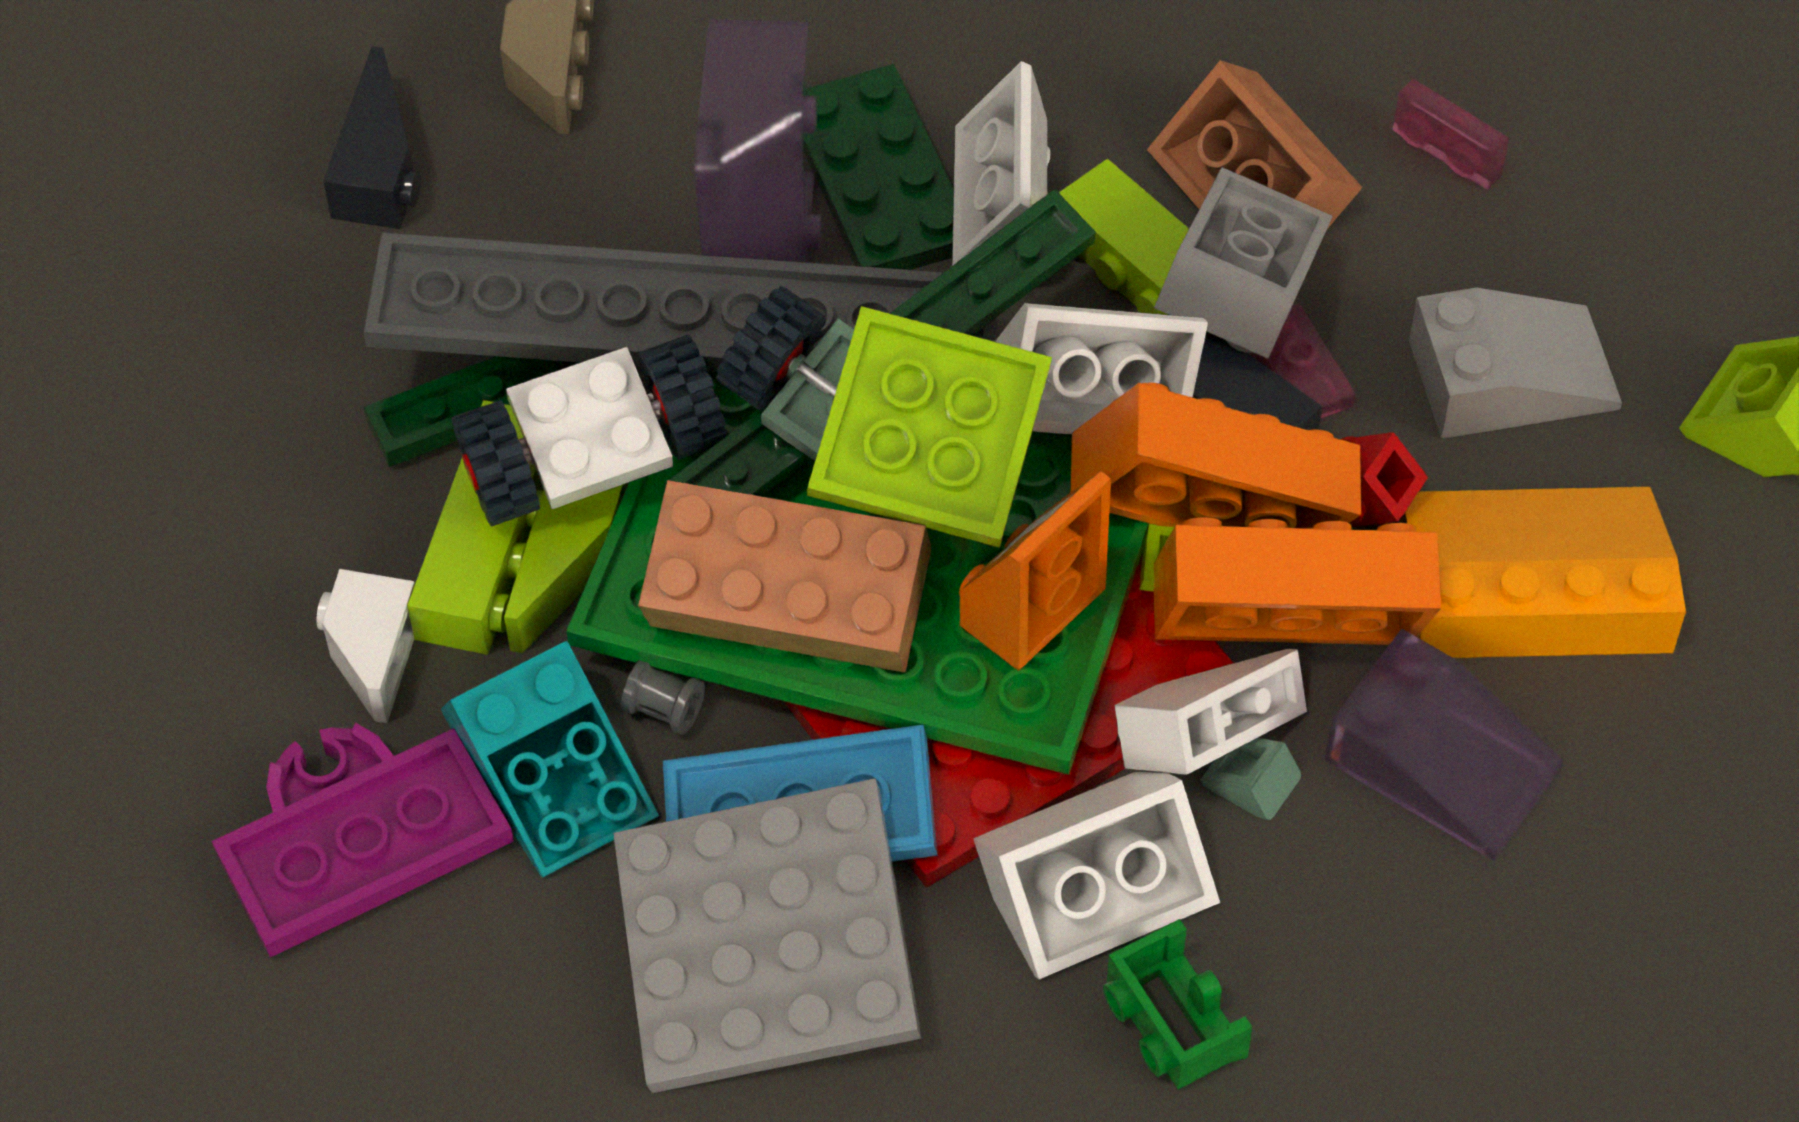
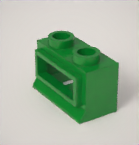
[1103,919,1252,1090]

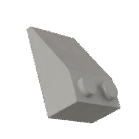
[1154,167,1333,358]
[1409,287,1622,439]

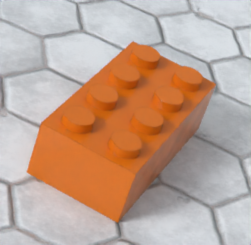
[1071,382,1361,529]
[1154,517,1441,645]

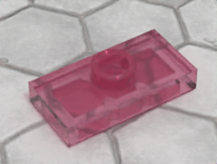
[1254,303,1356,418]

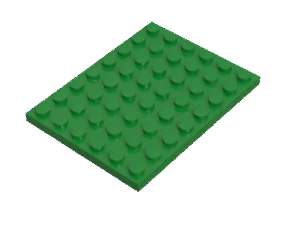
[566,371,1149,775]

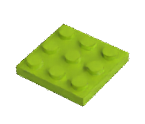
[807,306,1052,548]

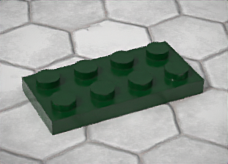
[784,64,954,270]

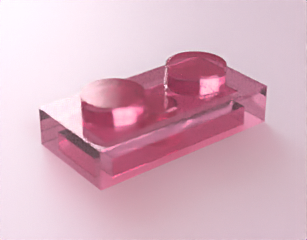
[1393,79,1509,190]

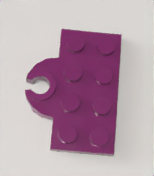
[212,722,514,958]

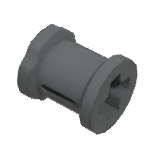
[621,660,705,735]

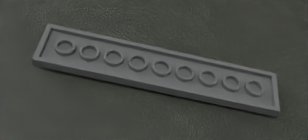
[364,232,996,372]

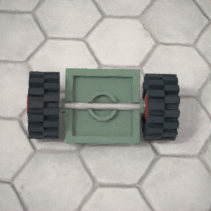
[716,286,854,461]

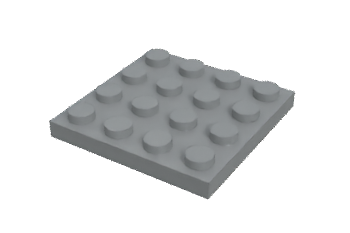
[613,778,922,1093]

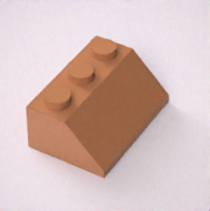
[1147,60,1363,229]

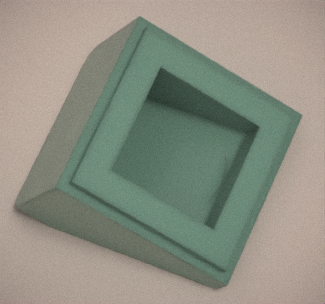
[1200,738,1301,820]

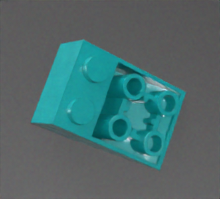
[441,640,659,878]

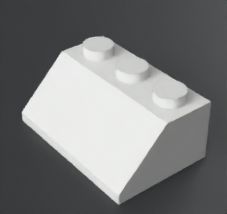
[952,61,1050,266]
[995,303,1208,434]
[973,770,1220,979]

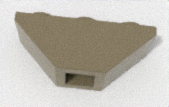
[500,0,594,134]

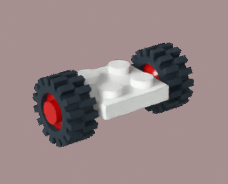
[452,335,728,527]

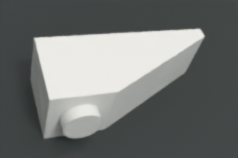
[1115,649,1307,775]

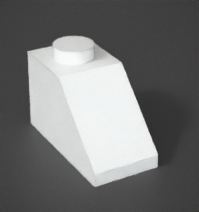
[317,569,415,723]

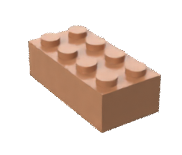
[638,480,932,672]

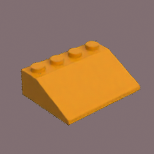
[1400,487,1686,659]

